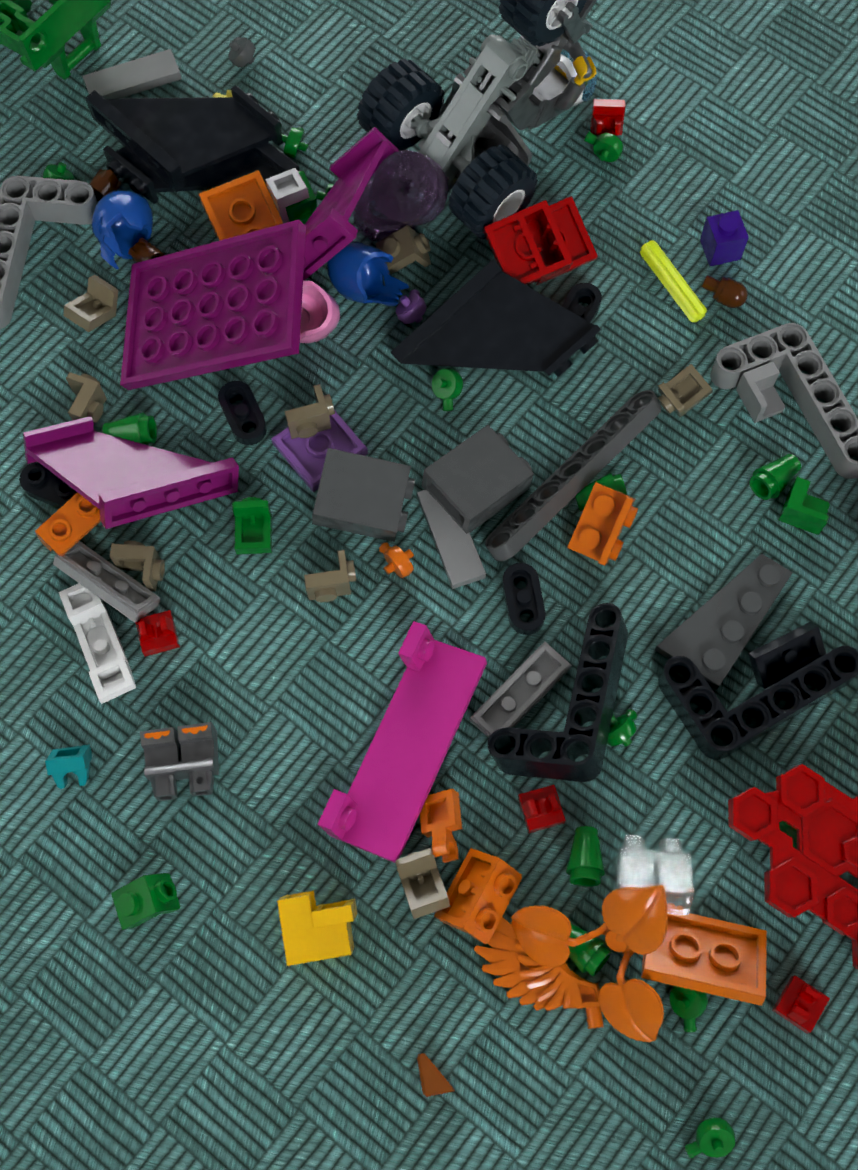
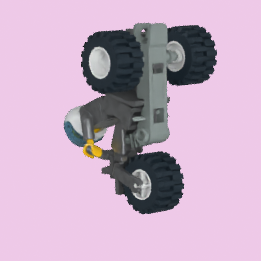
[357,0,597,239]

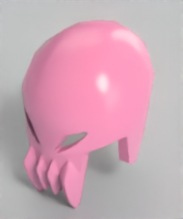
[300,280,340,343]

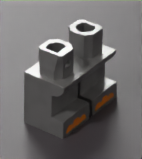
[140,722,219,801]

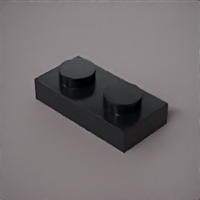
[748,621,826,689]

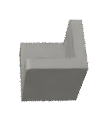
[265,168,310,223]
[736,362,785,423]

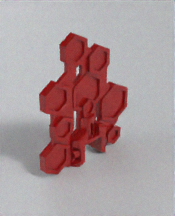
[728,764,858,969]

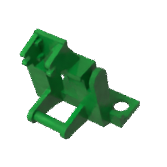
[0,0,111,80]

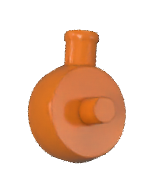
[379,543,414,578]

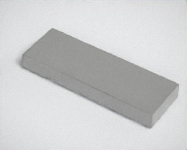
[82,49,182,99]
[417,490,486,589]
[53,541,160,623]
[470,641,572,738]

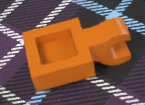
[420,789,462,863]

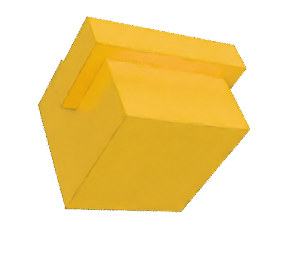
[277,890,358,966]

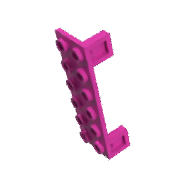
[317,621,487,863]

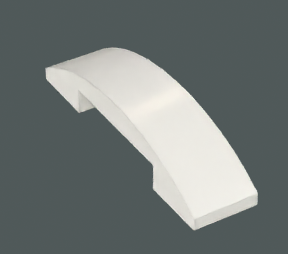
[59,583,136,704]

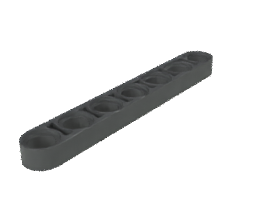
[485,390,662,561]

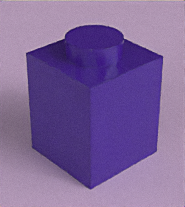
[700,210,749,267]

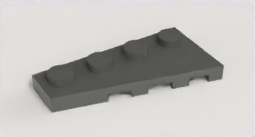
[655,554,793,690]

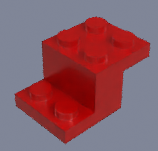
[483,196,598,286]

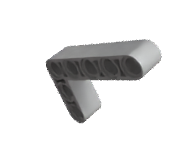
[0,176,98,329]
[710,323,858,479]

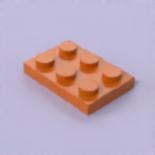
[199,170,283,241]
[641,911,767,1006]

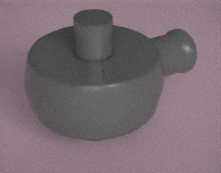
[228,37,255,68]

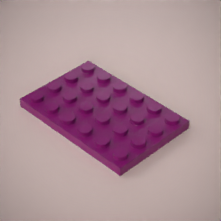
[120,219,306,390]

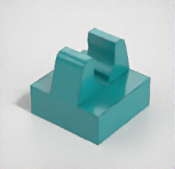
[45,744,92,789]

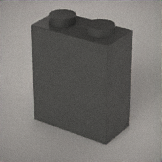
[421,425,534,534]
[312,448,415,542]

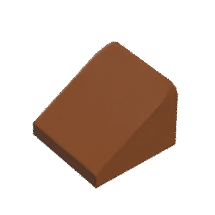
[417,1053,455,1097]

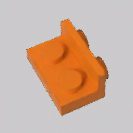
[567,482,638,566]
[35,492,100,556]
[434,848,522,944]

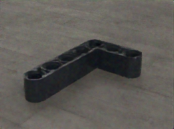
[487,603,628,782]
[658,646,858,760]

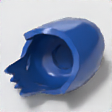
[92,190,153,269]
[327,241,409,306]

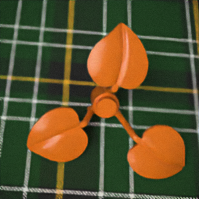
[511,885,668,1042]

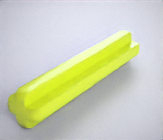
[640,240,707,323]

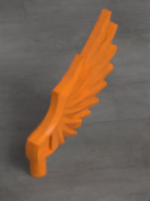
[474,917,604,1029]

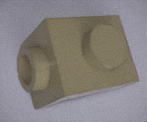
[376,225,431,275]
[63,275,118,332]
[657,364,713,418]
[66,372,107,424]
[284,384,335,439]
[109,541,165,592]
[304,550,356,602]
[395,848,451,919]

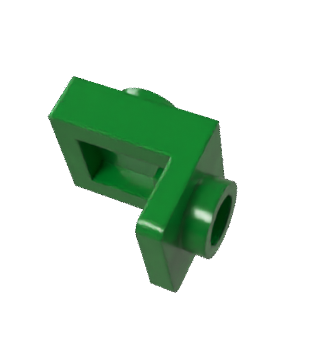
[232,497,272,554]
[111,873,180,930]

